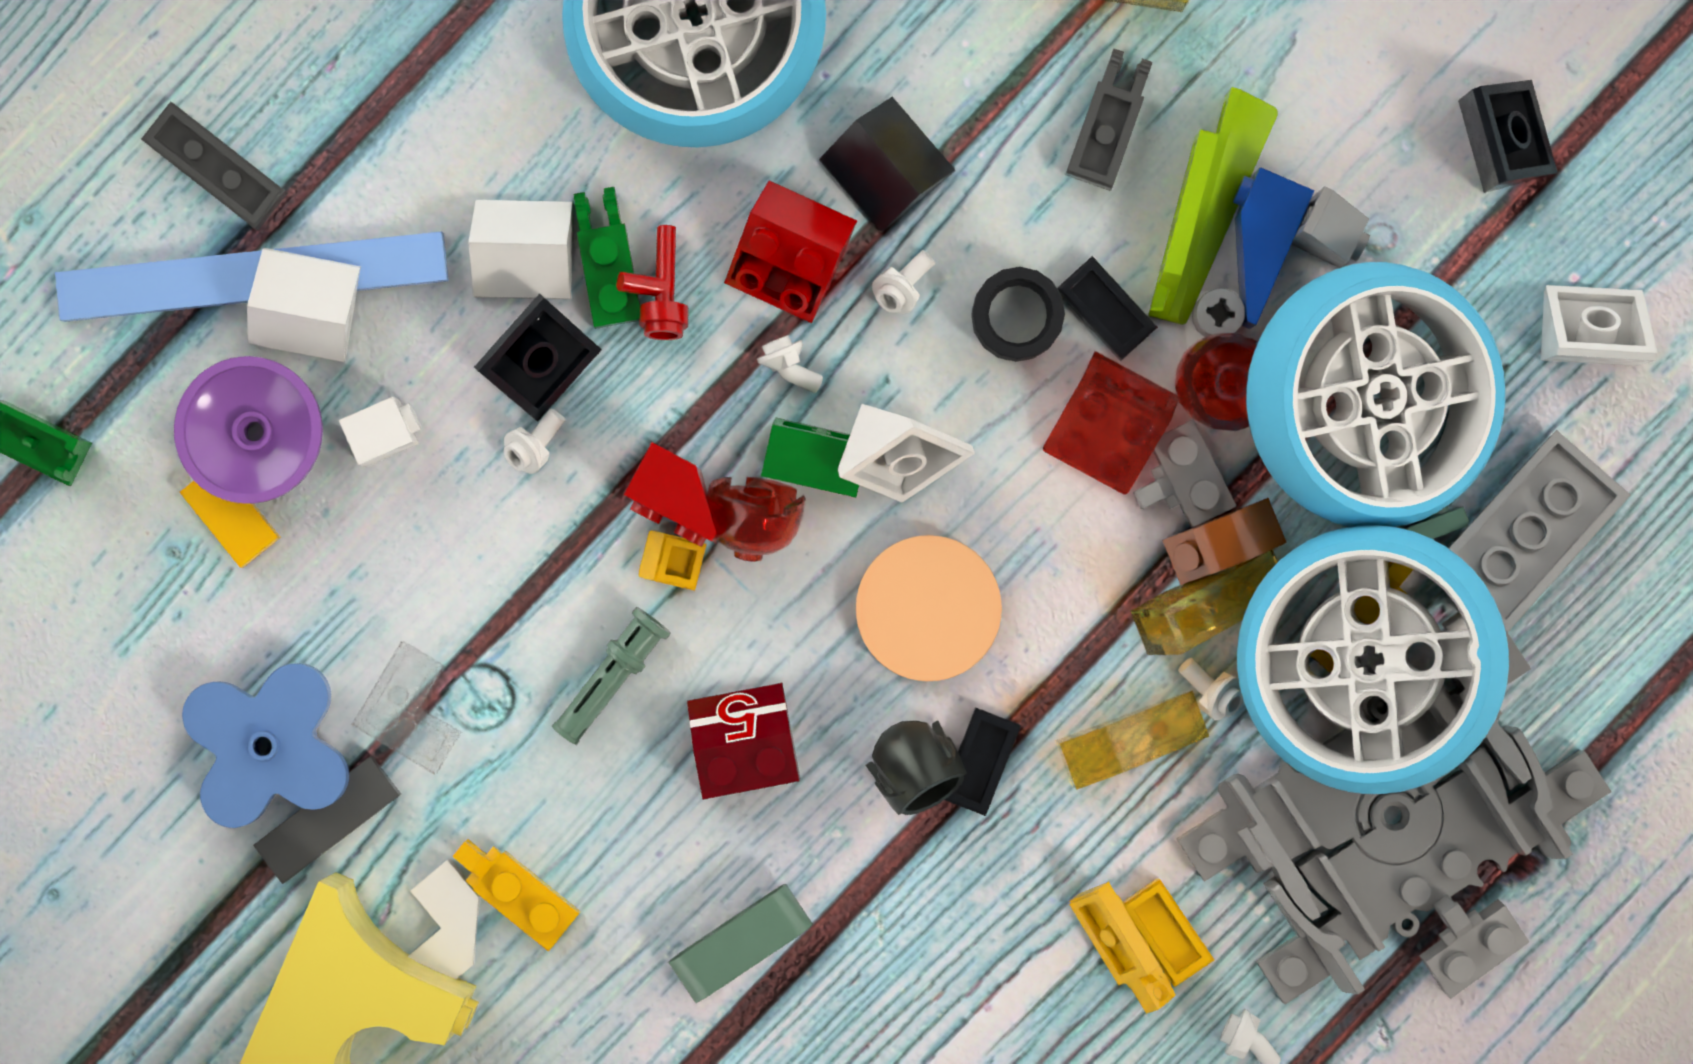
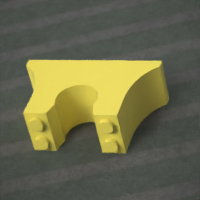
[240,872,479,1064]

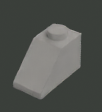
[1292,186,1370,268]

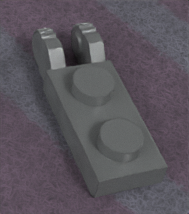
[1065,48,1152,191]

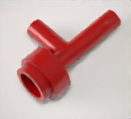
[616,225,689,340]

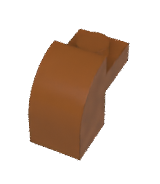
[1162,498,1287,585]

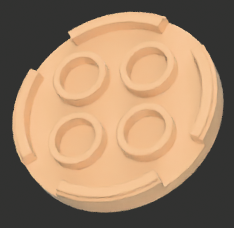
[856,535,1002,681]

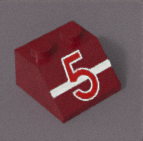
[687,682,801,800]

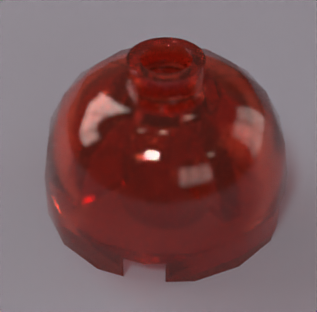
[1175,332,1258,431]
[707,477,806,562]

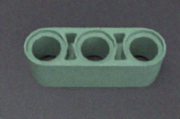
[668,884,813,1003]

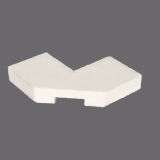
[408,858,480,979]

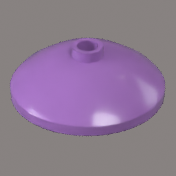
[174,356,323,504]

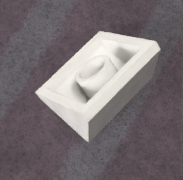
[468,200,573,299]
[247,248,361,362]
[1541,285,1658,366]
[838,404,975,503]

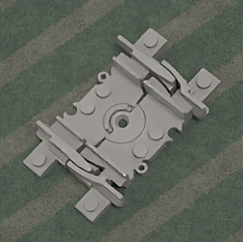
[1176,633,1611,1004]

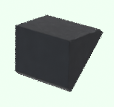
[1458,80,1558,193]
[819,96,955,233]
[474,293,602,422]

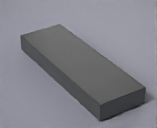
[141,101,288,230]
[253,756,402,884]

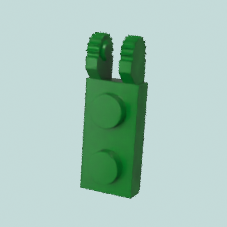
[574,187,640,329]

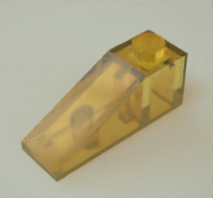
[1130,550,1278,655]
[1055,690,1209,790]

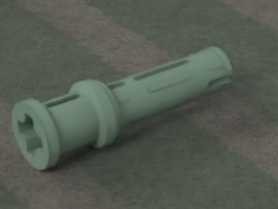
[552,607,671,745]

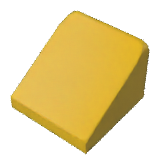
[638,530,707,591]

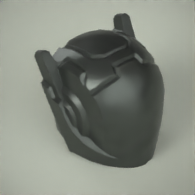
[865,720,967,815]

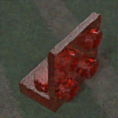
[1043,351,1180,494]

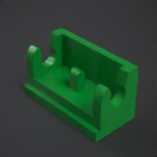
[0,400,92,486]
[761,417,859,498]

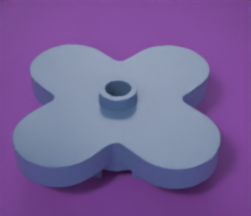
[182,663,349,828]

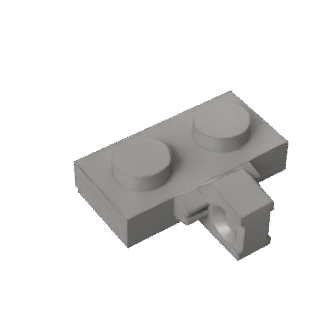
[1133,419,1236,528]
[1419,894,1529,999]

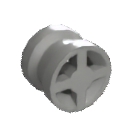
[1192,289,1245,340]

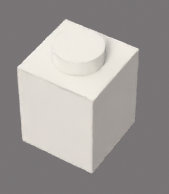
[339,396,421,467]

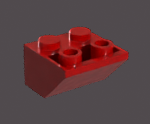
[724,180,857,323]
[624,442,721,547]

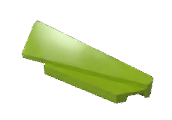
[1148,87,1278,325]

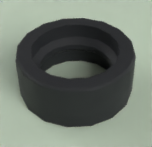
[971,267,1065,362]

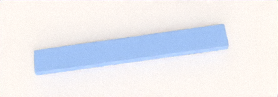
[55,231,449,322]

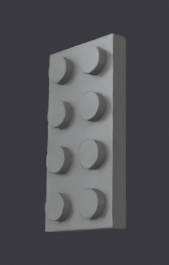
[1448,430,1631,634]

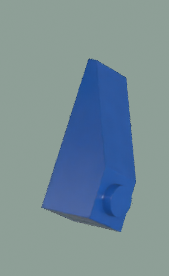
[1233,167,1315,329]

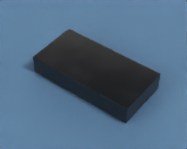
[1057,256,1158,361]
[945,707,1021,816]

